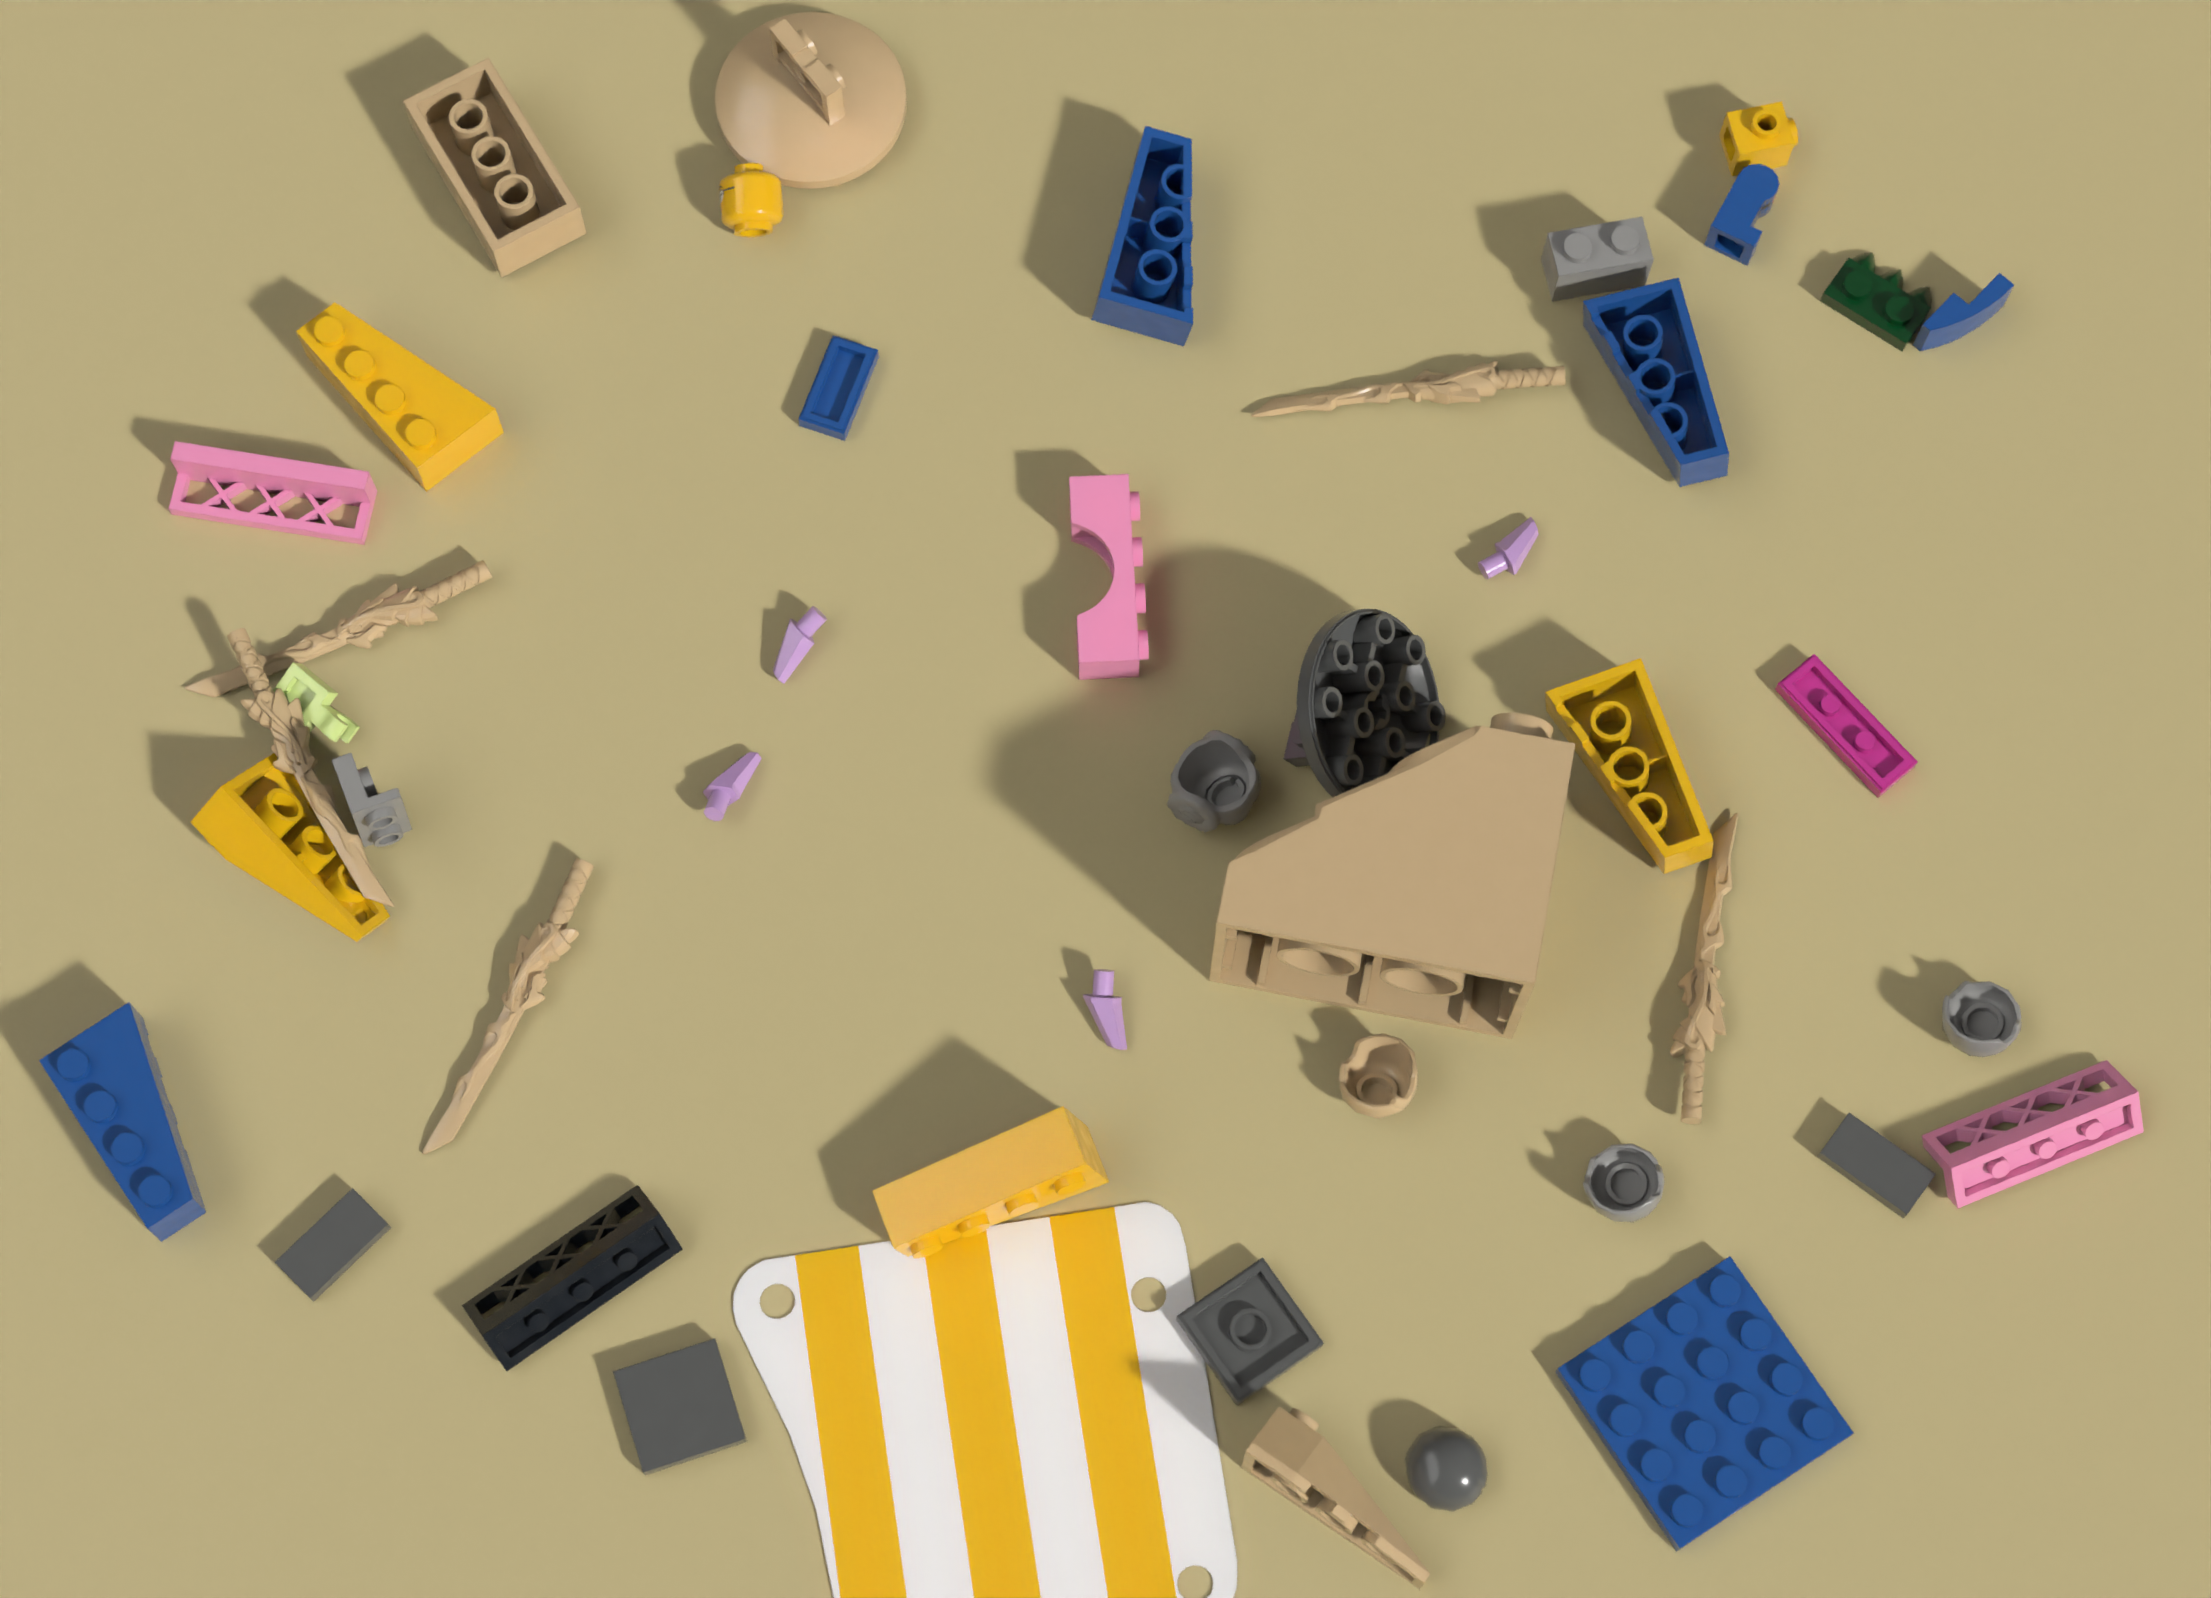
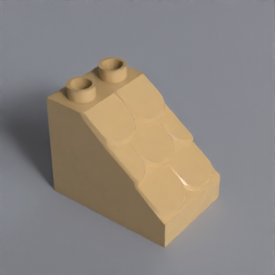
[1209,712,1576,1039]

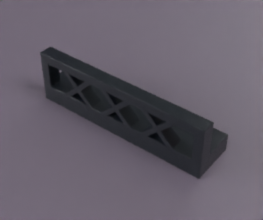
[462,1185,683,1371]

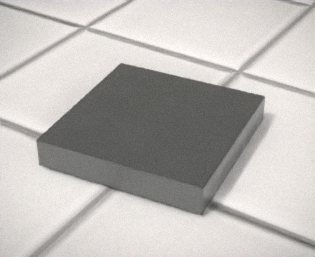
[1176,1257,1324,1406]
[613,1338,747,1475]

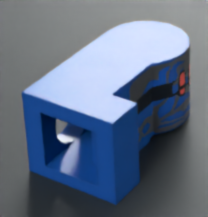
[1704,164,1779,266]

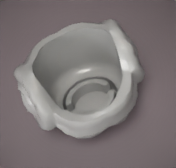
[1167,730,1261,832]

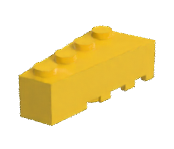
[1545,658,1714,874]
[872,1106,1109,1259]

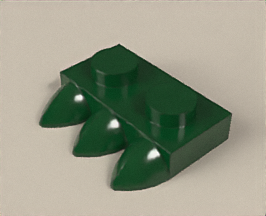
[1820,252,1932,352]

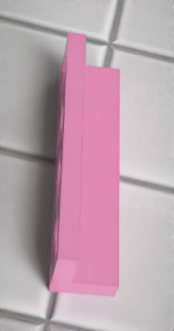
[168,441,377,545]
[1922,1060,2144,1209]

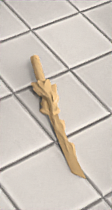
[1251,360,1565,417]
[185,560,493,698]
[227,628,394,907]
[1670,813,1739,1124]
[422,858,594,1154]

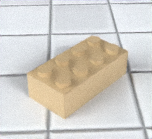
[403,57,587,278]

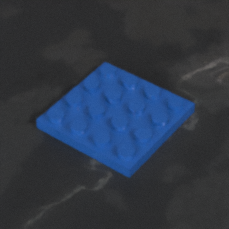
[1555,1256,1854,1551]

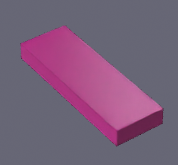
[1775,654,1918,798]

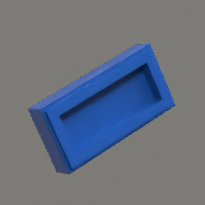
[798,335,879,441]

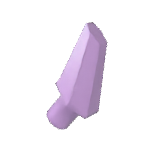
[1478,517,1539,580]
[773,606,827,684]
[703,752,762,821]
[1083,969,1127,1050]

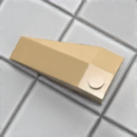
[1241,1407,1430,1589]

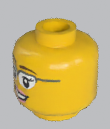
[719,163,783,237]

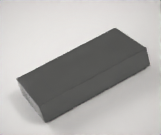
[1817,1113,1936,1219]
[275,1188,391,1302]

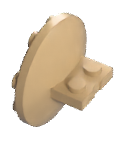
[715,12,907,189]

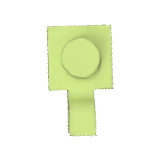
[274,662,360,743]

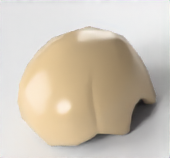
[1338,1034,1418,1119]

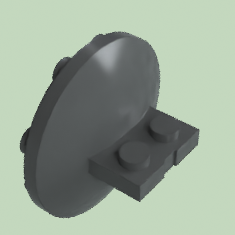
[1284,609,1446,797]

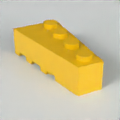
[296,302,504,492]

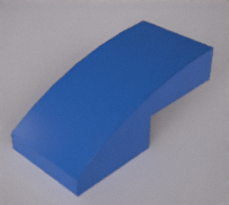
[1913,273,2014,351]

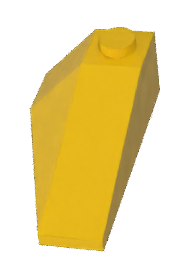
[190,753,390,942]

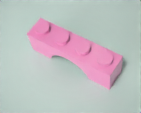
[1069,474,1149,680]

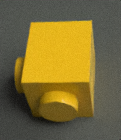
[1719,101,1798,177]

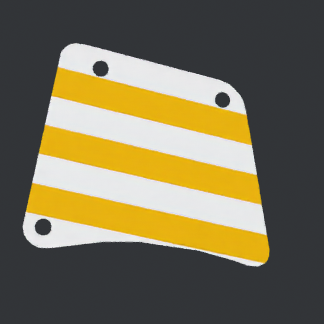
[733,1202,1237,1598]

